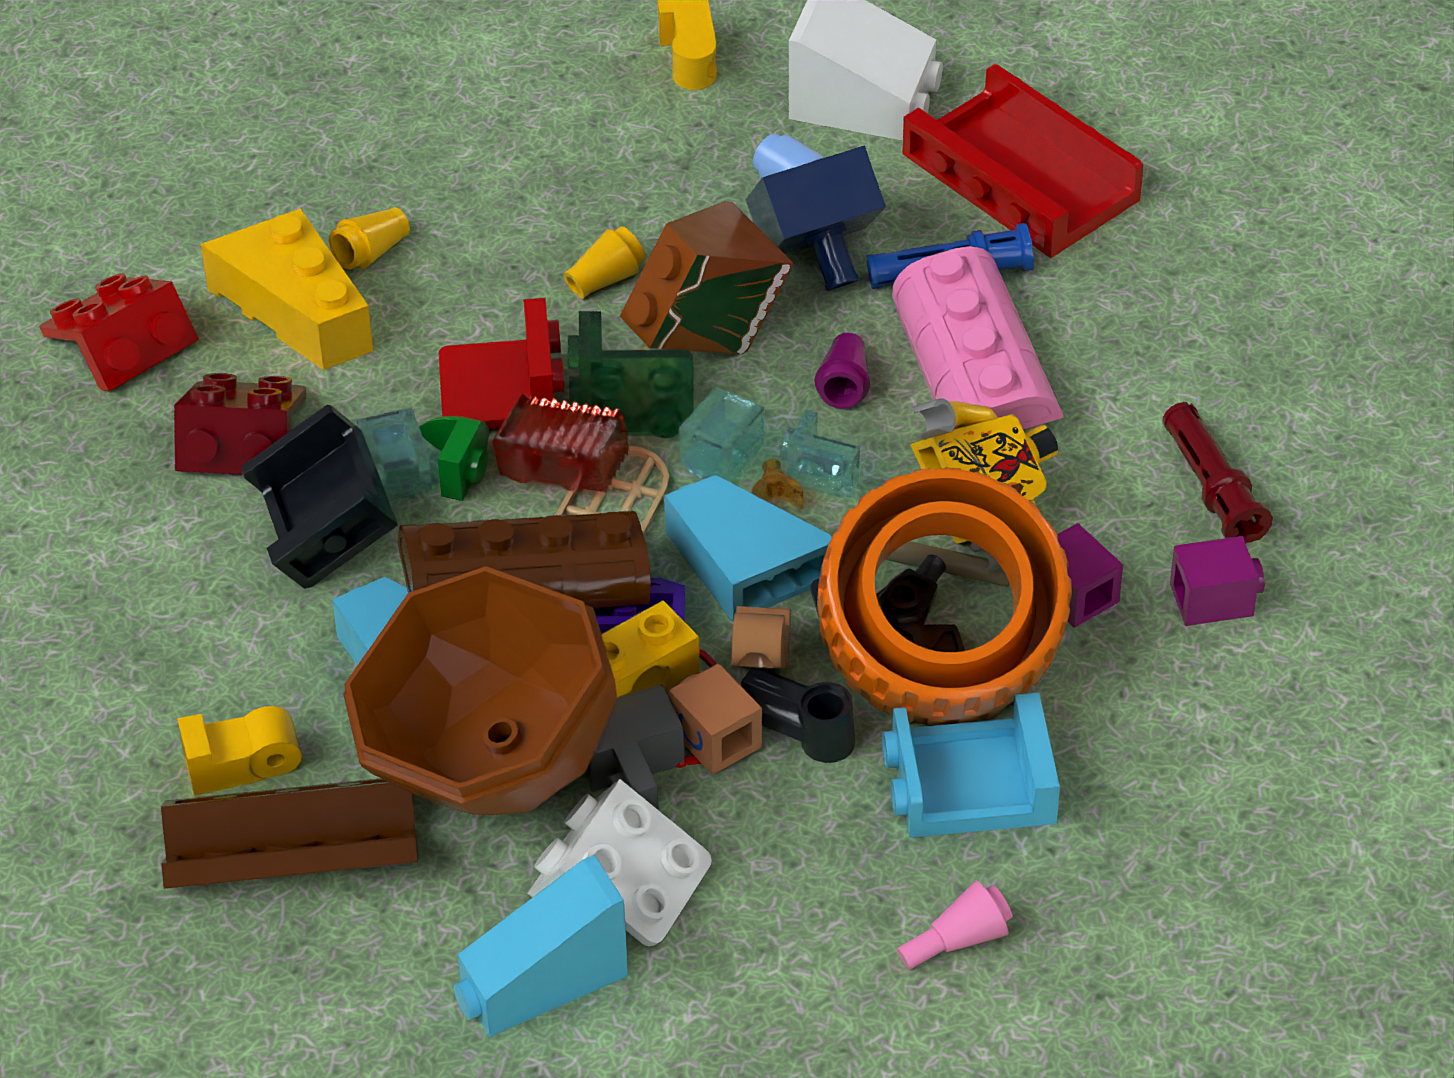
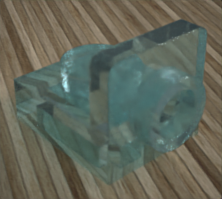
[780,410,860,500]

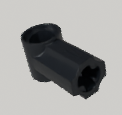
[741,667,855,763]

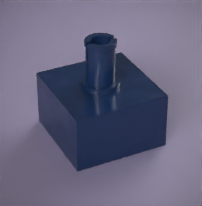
[745,145,886,291]

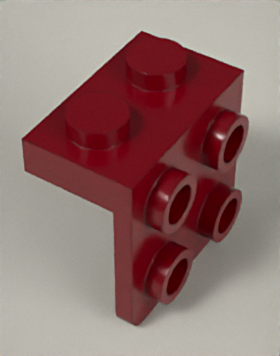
[174,373,306,475]

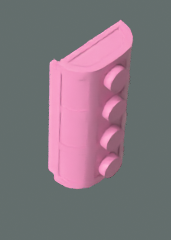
[892,246,1064,430]

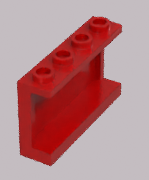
[902,64,1143,259]

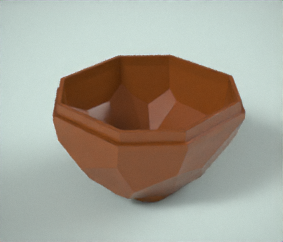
[343,566,617,815]

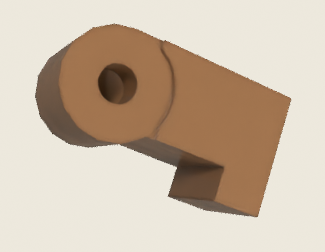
[731,606,792,669]

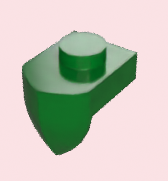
[417,416,489,501]

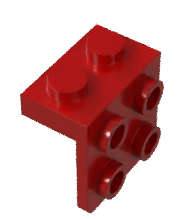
[39,273,199,392]
[438,298,565,428]

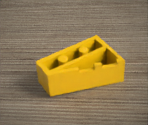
[200,208,374,370]

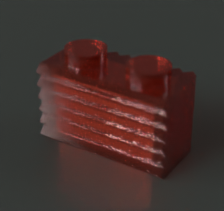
[492,393,629,493]

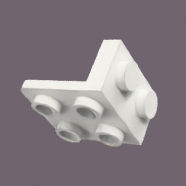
[527,779,712,946]

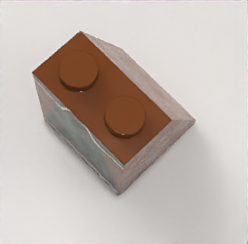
[620,201,794,354]

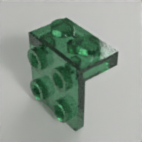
[568,311,694,439]

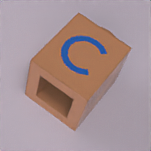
[669,663,762,775]

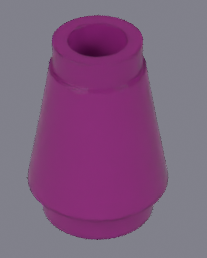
[814,333,870,409]

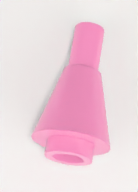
[897,880,1012,971]

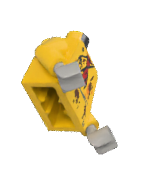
[910,398,1058,574]

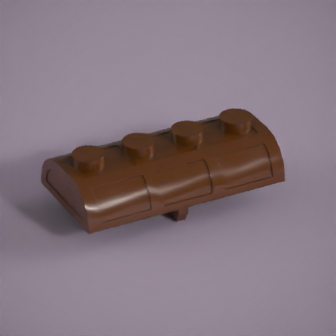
[398,510,651,608]

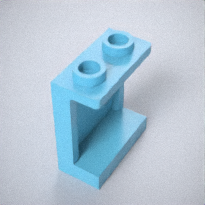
[882,692,1060,838]

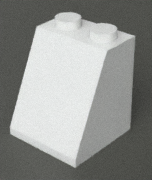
[789,0,943,141]

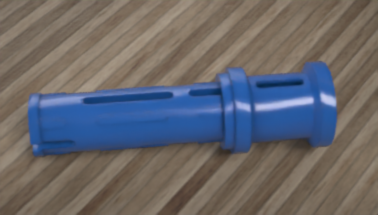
[866,223,1034,289]

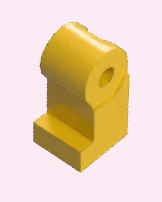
[657,0,717,90]
[177,706,302,796]

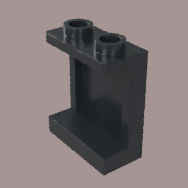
[241,405,398,589]

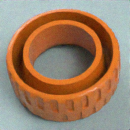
[817,467,1072,726]

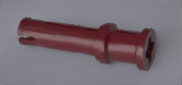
[1162,402,1273,543]

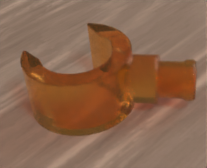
[752,459,803,509]

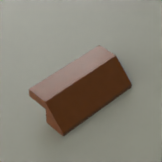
[161,778,418,889]

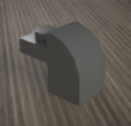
[588,684,684,810]

